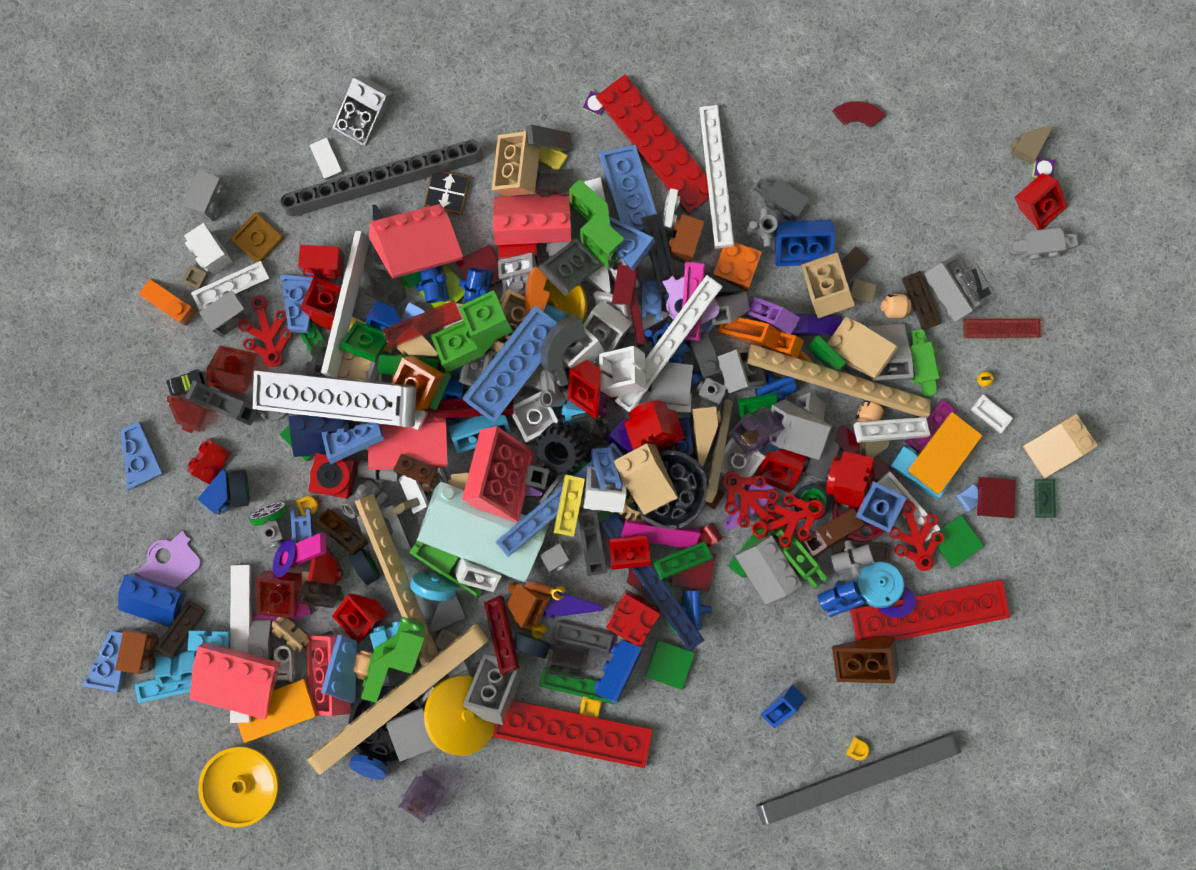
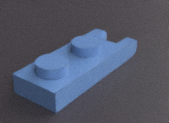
[641,279,661,322]
[591,448,621,490]
[290,508,313,544]

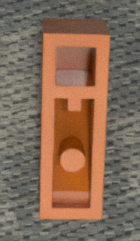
[139,279,196,326]

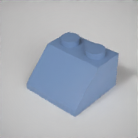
[855,481,907,533]

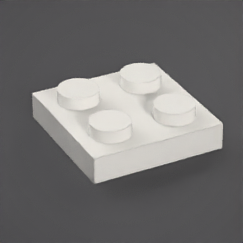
[662,188,680,235]

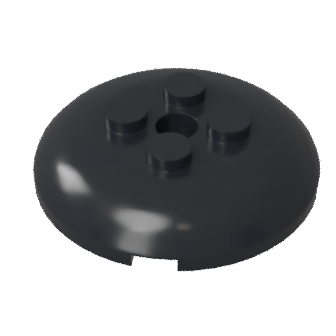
[637,450,708,529]
[348,686,422,766]

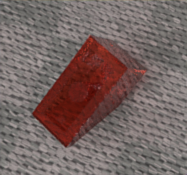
[166,395,208,433]

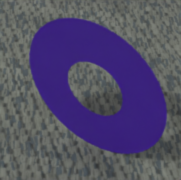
[273,540,295,577]
[878,586,915,618]

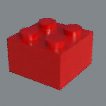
[298,245,345,280]

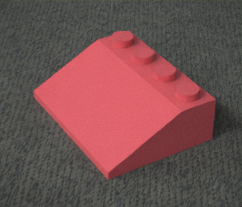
[493,193,571,245]
[369,204,463,279]
[368,409,448,470]
[462,426,535,522]
[189,642,281,720]

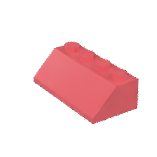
[307,634,351,716]

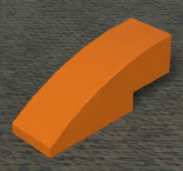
[525,267,550,316]

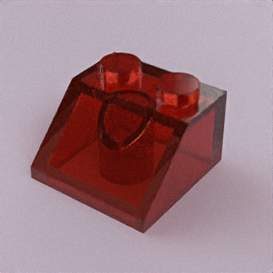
[207,346,257,394]
[256,570,302,618]

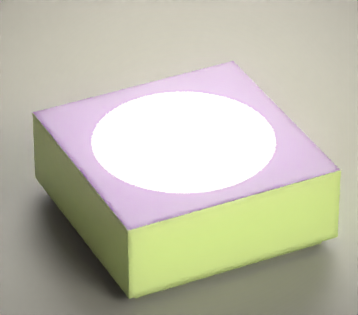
[583,91,603,116]
[1032,157,1055,178]

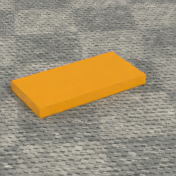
[907,412,982,494]
[238,679,317,743]

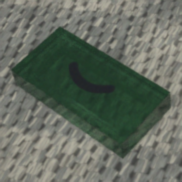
[1034,479,1056,518]

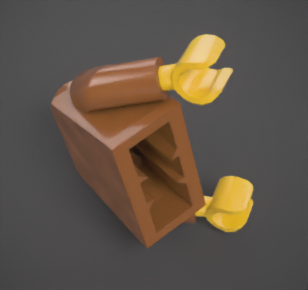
[507,581,565,639]

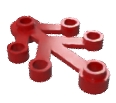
[238,296,293,367]
[722,471,778,528]
[752,494,825,548]
[888,499,944,571]

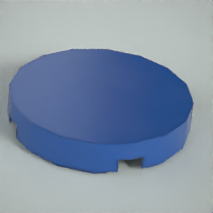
[349,754,388,780]

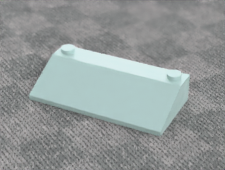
[416,482,548,583]

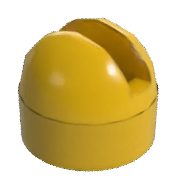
[977,371,994,387]

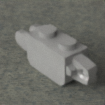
[1008,228,1078,260]

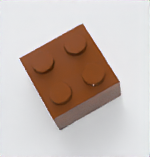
[669,214,704,263]
[115,629,159,674]

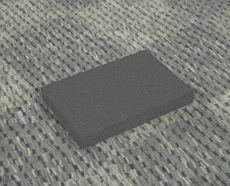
[538,238,603,296]

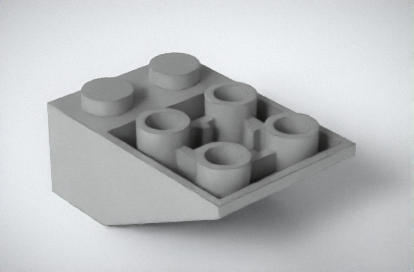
[332,75,394,146]
[866,324,914,383]
[762,399,832,460]

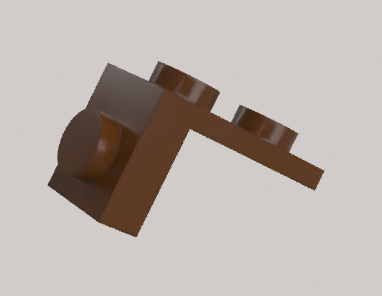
[394,454,439,492]

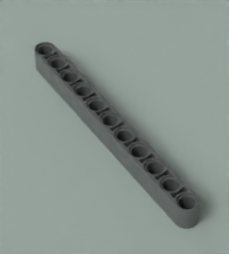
[280,139,482,216]
[756,732,962,825]

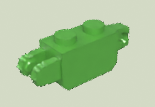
[910,329,941,397]
[775,528,828,590]

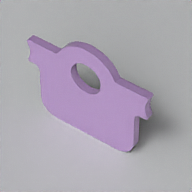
[662,276,720,331]
[136,531,201,588]

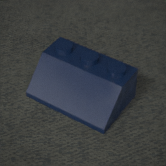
[289,415,350,457]

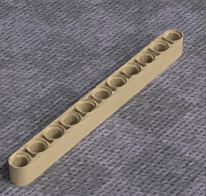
[306,624,489,775]

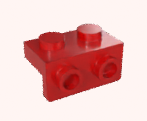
[187,438,231,484]
[609,535,651,570]

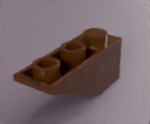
[801,508,865,557]

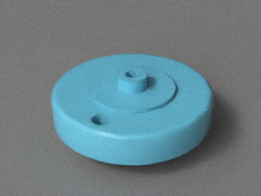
[857,561,904,608]
[410,572,458,601]

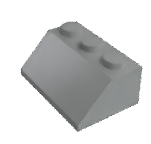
[925,254,988,322]
[734,535,802,605]
[463,654,523,725]

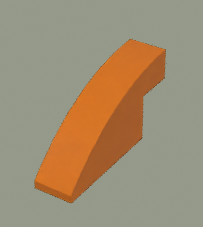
[718,317,804,358]

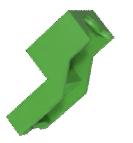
[569,179,625,269]
[431,290,513,373]
[409,541,484,597]
[361,617,425,703]

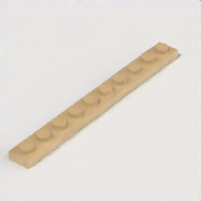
[747,344,931,419]
[355,494,438,666]

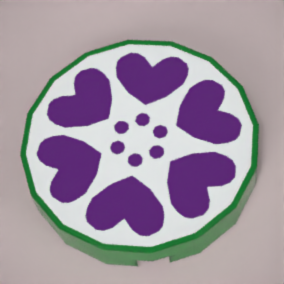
[249,502,287,526]

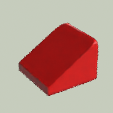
[698,523,722,548]

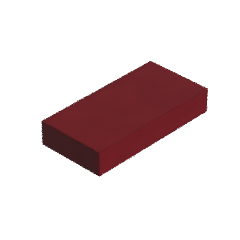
[612,265,638,306]

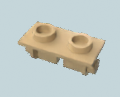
[271,615,310,653]

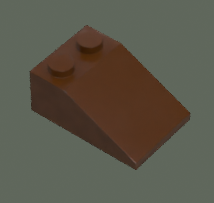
[832,637,899,683]

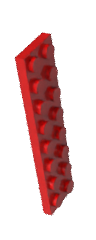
[596,74,709,215]
[850,580,1010,641]
[492,700,653,768]

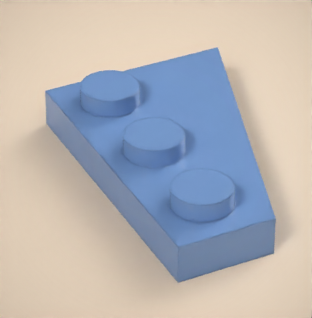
[280,274,313,333]

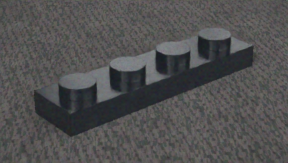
[641,213,677,293]

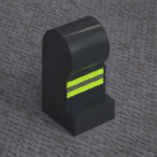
[166,369,206,396]

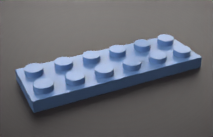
[599,145,657,256]
[462,305,557,423]

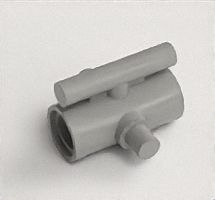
[746,208,778,247]
[358,455,400,488]
[341,480,388,523]
[831,540,876,577]

